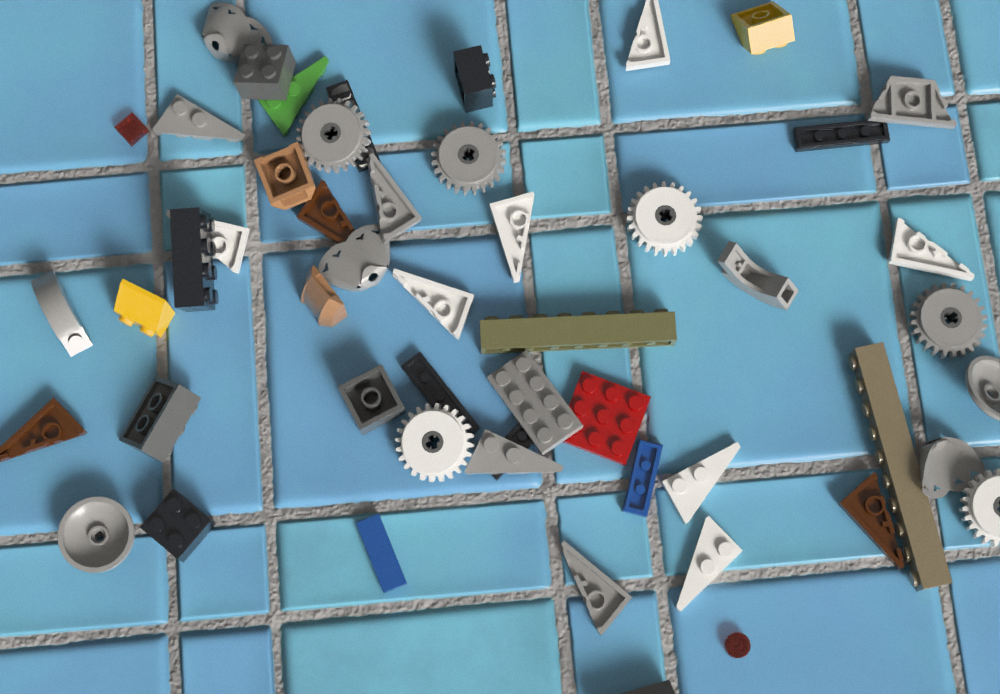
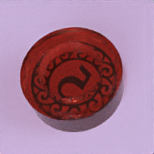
[724,632,751,659]

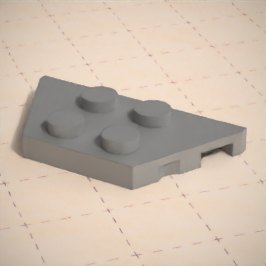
[867,76,957,129]

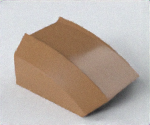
[254,142,316,210]
[301,265,348,327]

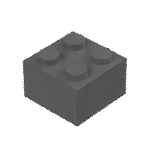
[233,44,296,101]
[338,364,406,435]

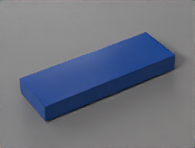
[622,439,663,517]
[356,514,407,593]

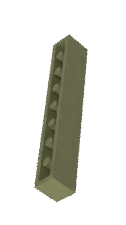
[480,309,677,354]

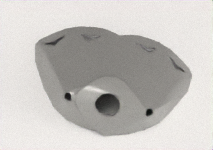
[202,2,273,63]
[318,224,391,292]
[918,437,986,499]

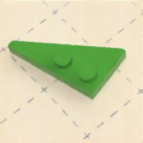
[258,56,329,138]

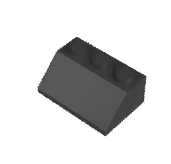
[119,376,201,463]

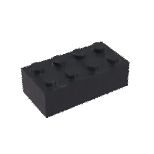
[170,207,219,312]

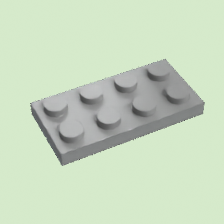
[487,350,583,456]

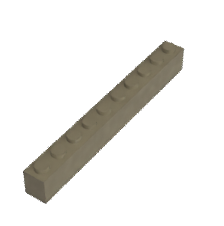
[848,342,953,592]

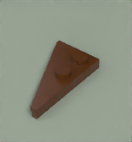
[297,180,360,244]
[0,398,87,462]
[838,472,905,570]

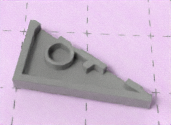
[152,94,247,142]
[366,153,422,244]
[464,429,564,475]
[559,541,632,636]

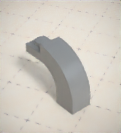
[717,241,799,310]
[31,270,93,356]

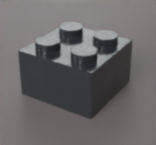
[453,45,496,113]
[140,488,216,563]

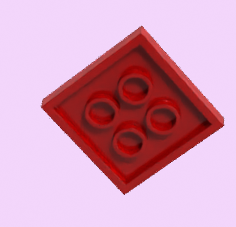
[563,371,651,466]

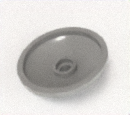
[965,356,1000,421]
[58,497,135,573]

